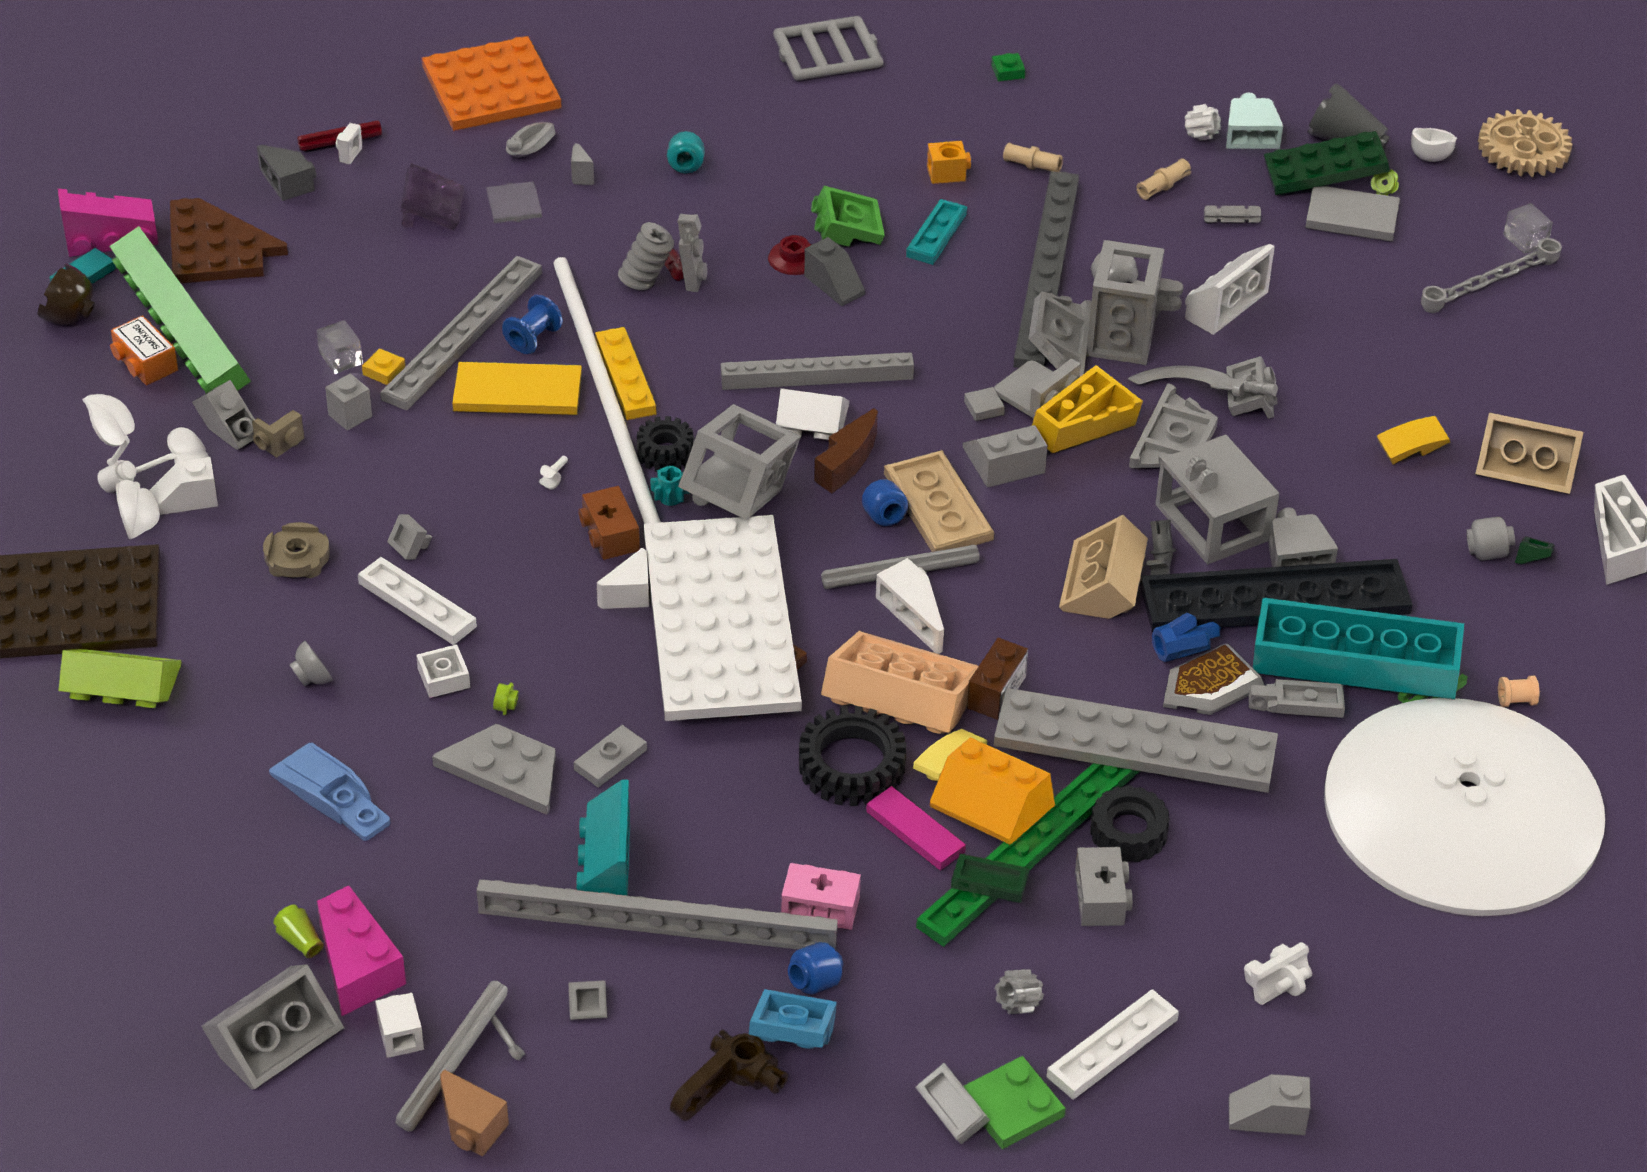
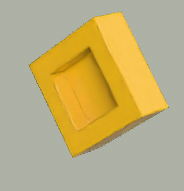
[362,348,406,385]

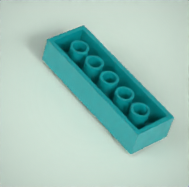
[1253,598,1465,699]

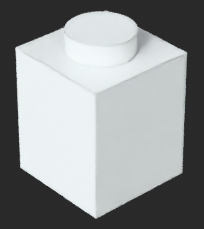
[376,993,424,1058]

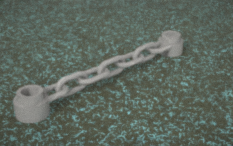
[1421,238,1562,313]

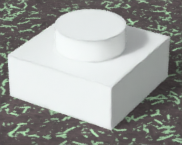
[336,123,363,164]

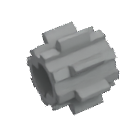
[995,969,1044,1014]

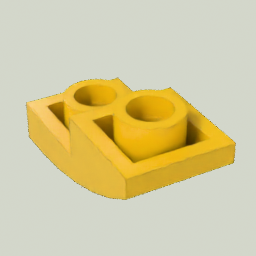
[1377,416,1450,465]

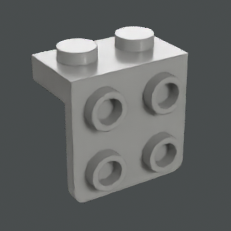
[994,358,1081,418]

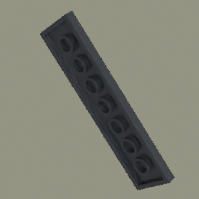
[1140,559,1413,632]

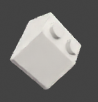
[776,389,849,440]

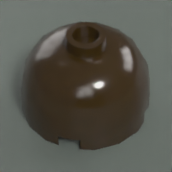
[37,263,95,326]

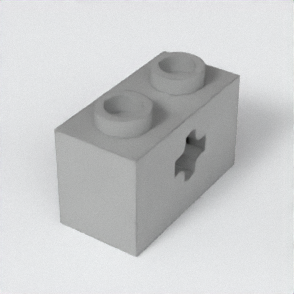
[1075,847,1132,926]

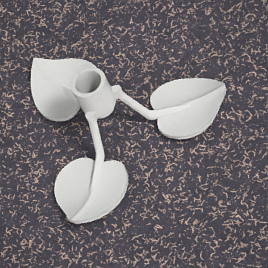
[82,394,209,539]

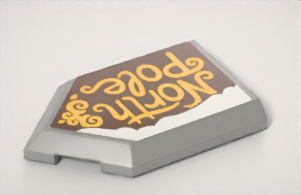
[1163,644,1264,715]

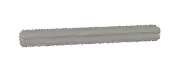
[821,545,979,589]
[396,980,508,1132]

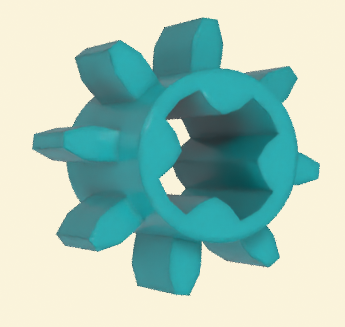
[650,466,690,506]

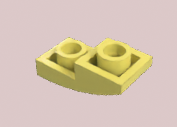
[913,729,987,781]

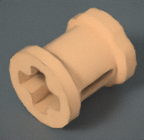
[1498,675,1539,707]

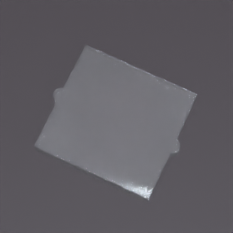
[486,182,542,223]

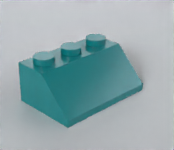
[577,780,630,896]

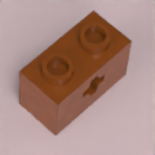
[578,485,640,560]

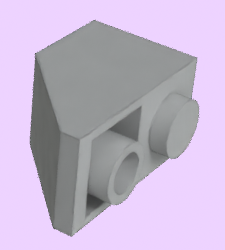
[192,380,255,450]

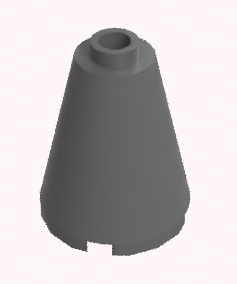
[1307,83,1390,149]

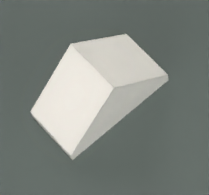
[597,548,649,609]

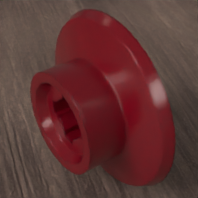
[768,235,812,275]

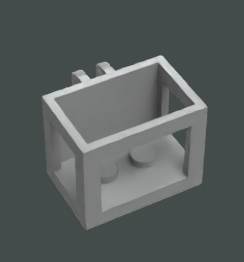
[1086,240,1184,365]
[678,404,801,520]
[1155,434,1279,565]

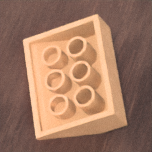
[821,631,978,734]

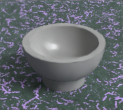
[289,640,334,686]

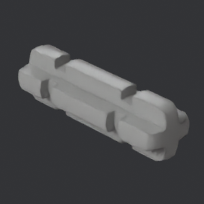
[1204,205,1261,223]

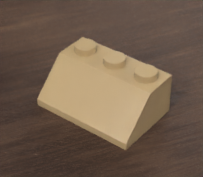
[1476,413,1584,494]
[1059,515,1148,619]

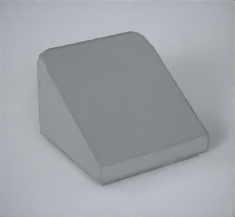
[571,144,594,185]
[568,981,607,1020]

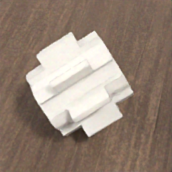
[1185,104,1221,141]

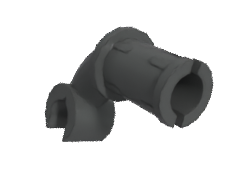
[1146,520,1176,575]

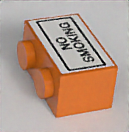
[110,315,178,386]

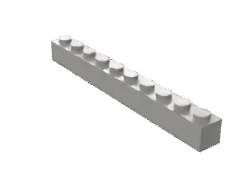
[721,352,914,390]

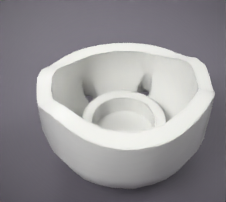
[1411,128,1457,162]

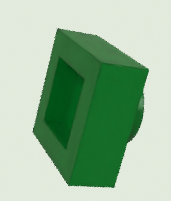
[991,53,1025,81]

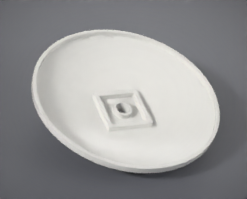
[1324,698,1605,916]

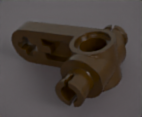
[670,1030,788,1121]

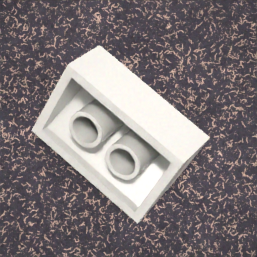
[1185,244,1275,335]

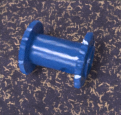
[502,295,563,354]

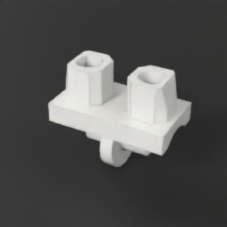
[1244,942,1312,1005]

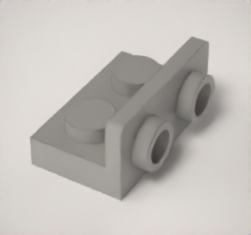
[1226,356,1277,419]

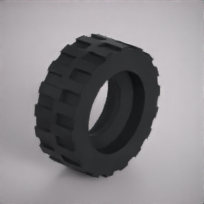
[1090,786,1170,863]

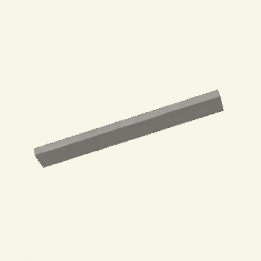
[380,256,542,411]

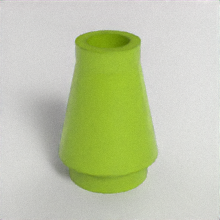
[273,904,324,958]

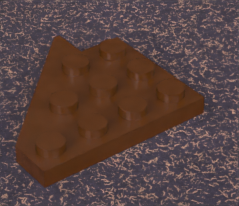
[170,198,288,284]

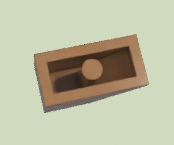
[440,1069,509,1157]

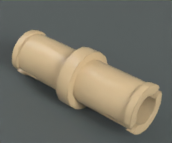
[1003,143,1063,172]
[1136,158,1191,200]

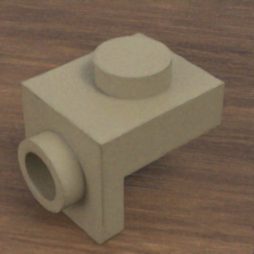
[252,410,305,458]

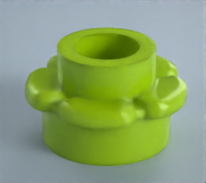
[1371,169,1399,196]
[493,682,519,715]

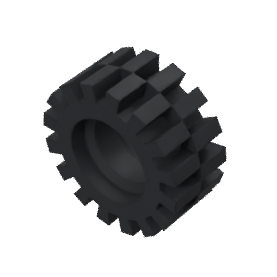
[637,416,694,472]

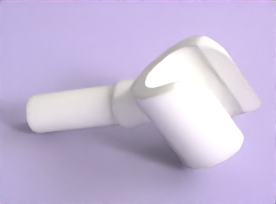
[539,456,568,490]

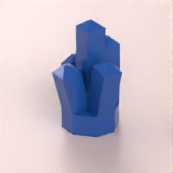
[1152,613,1221,662]

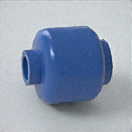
[862,479,908,526]
[788,942,843,995]

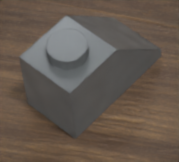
[257,145,316,201]
[804,237,865,306]

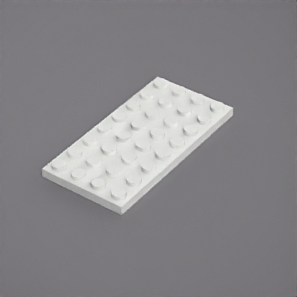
[644,515,802,721]

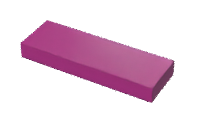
[866,786,966,871]

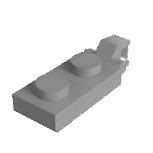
[677,214,707,292]
[1248,679,1345,718]

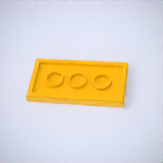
[452,362,582,415]

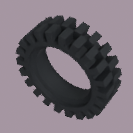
[799,706,906,806]

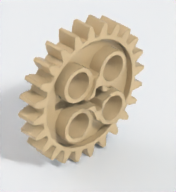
[1478,109,1573,177]

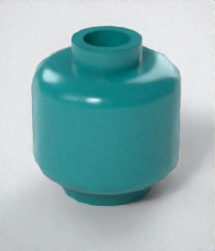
[667,131,705,174]

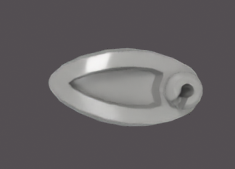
[506,122,556,158]

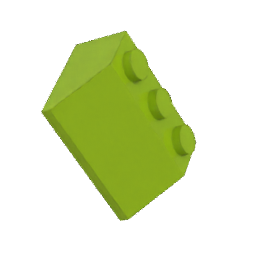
[58,649,181,708]

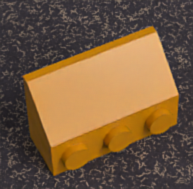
[930,737,1055,845]

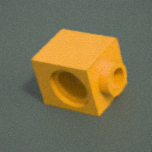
[927,141,971,184]

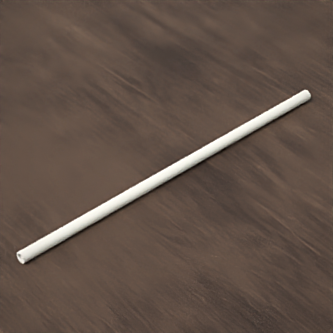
[553,257,661,524]

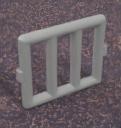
[773,16,884,81]

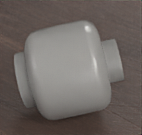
[1466,516,1515,561]

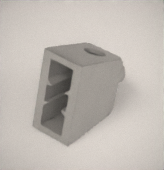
[1268,507,1338,567]

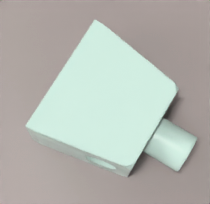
[1226,93,1283,149]

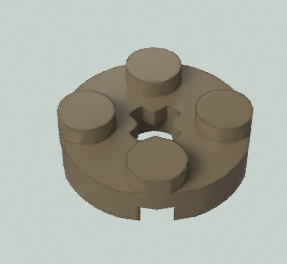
[263,522,330,578]

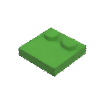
[964,1056,1065,1149]

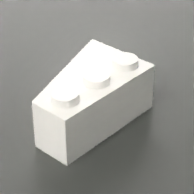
[1594,475,1647,585]

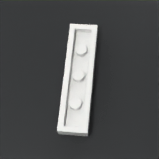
[358,557,477,645]
[1047,989,1179,1100]

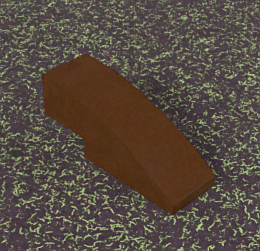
[814,408,878,494]

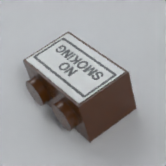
[967,638,1028,720]

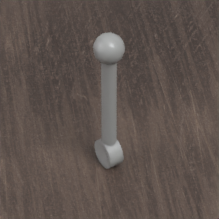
[490,1014,525,1060]

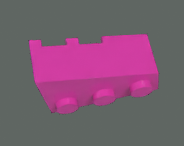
[58,188,159,257]
[317,885,406,1016]

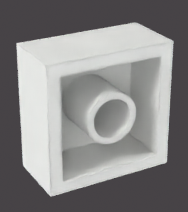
[416,645,470,698]

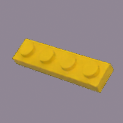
[595,327,656,420]

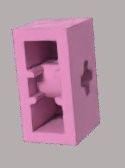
[781,863,861,930]

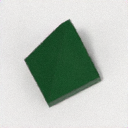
[1515,536,1555,564]

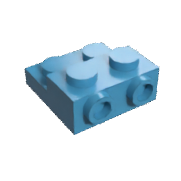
[748,989,837,1048]

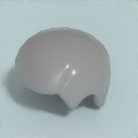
[1091,252,1138,284]

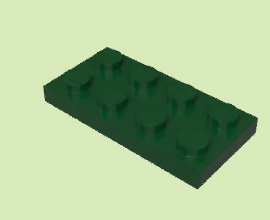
[1264,131,1389,195]

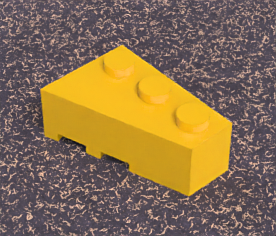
[1032,365,1143,453]

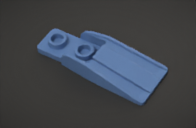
[269,743,390,841]

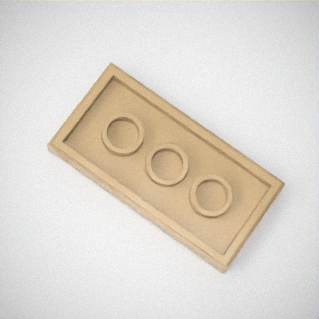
[884,450,994,552]

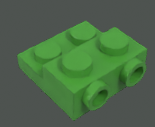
[811,186,885,247]

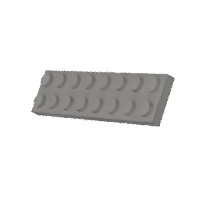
[994,688,1278,793]

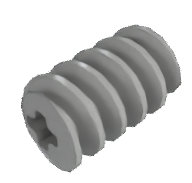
[618,222,674,290]

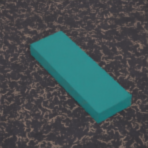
[906,199,967,265]

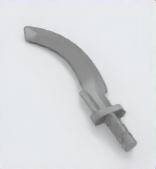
[1128,366,1278,397]

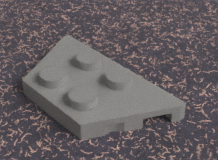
[1028,292,1091,377]
[1129,384,1218,468]
[432,724,556,815]

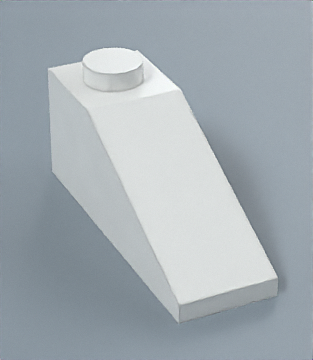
[876,558,944,654]

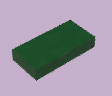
[951,853,1029,903]

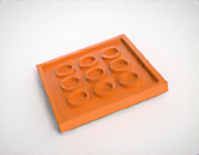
[422,36,562,131]

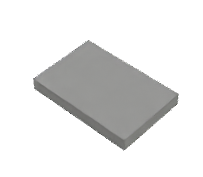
[1305,186,1400,241]

